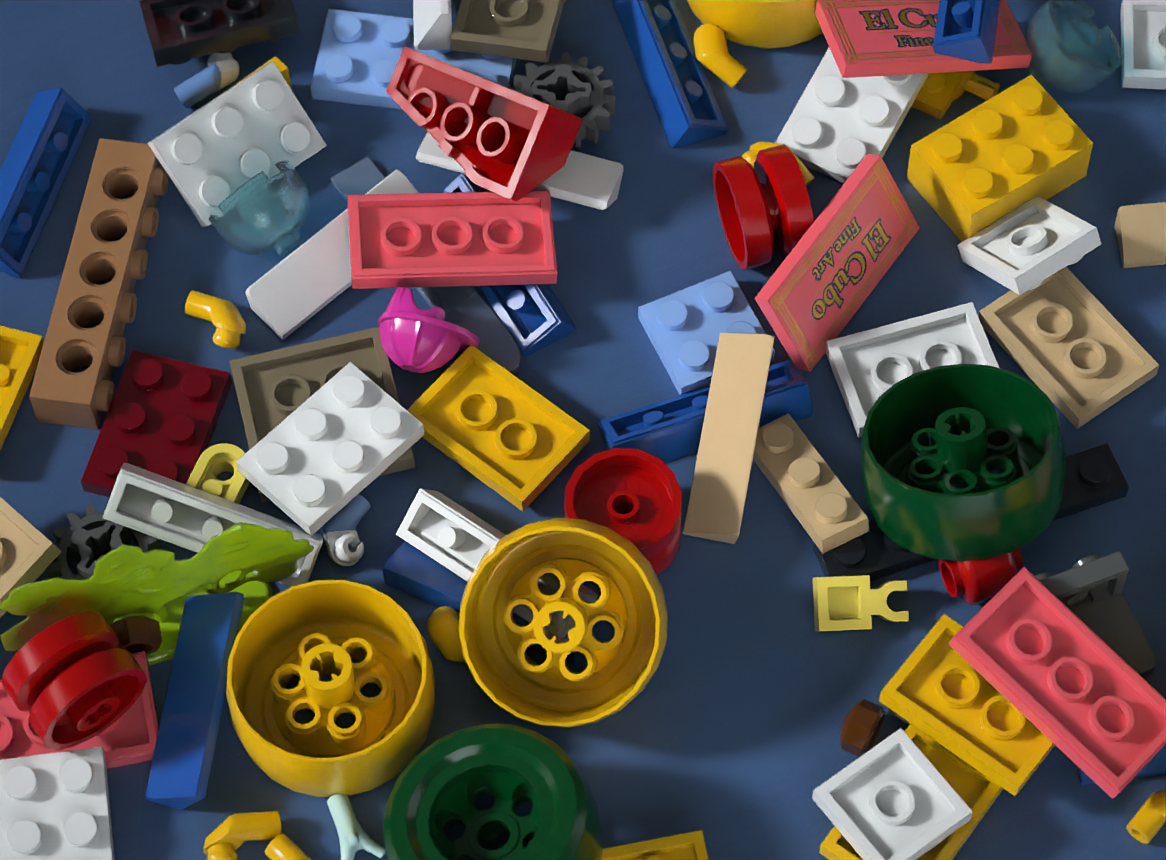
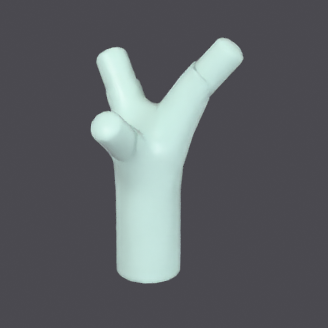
[327,794,386,860]

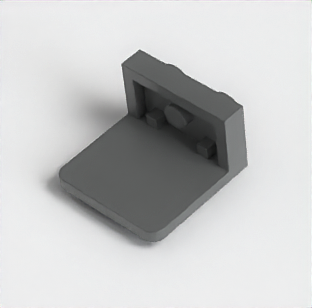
[1035,551,1157,676]

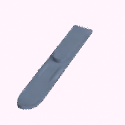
[331,156,521,374]

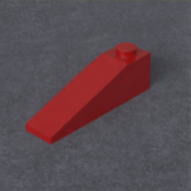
[386,46,583,202]

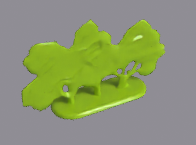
[0,522,314,666]

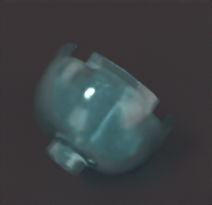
[1024,0,1123,94]
[208,160,311,256]

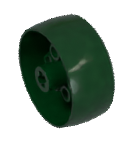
[861,364,1066,561]
[383,724,603,860]

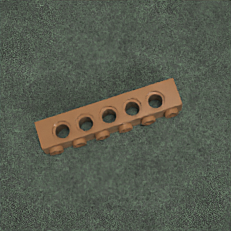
[29,138,169,430]

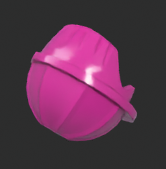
[378,287,480,373]

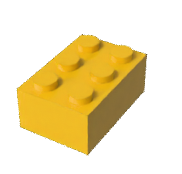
[907,74,1093,242]

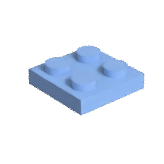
[638,271,775,395]

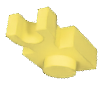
[812,575,909,631]

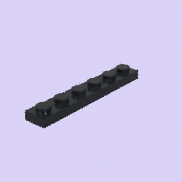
[813,443,1129,582]

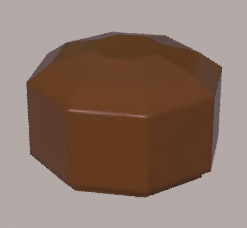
[110,615,162,655]
[840,699,885,757]

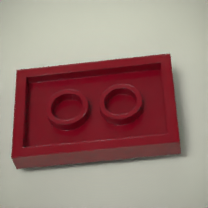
[80,350,232,497]

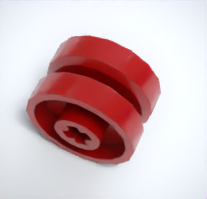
[713,144,814,271]
[564,448,682,576]
[1,611,147,750]

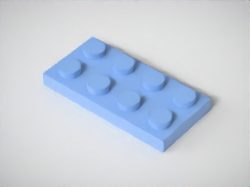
[310,9,516,110]

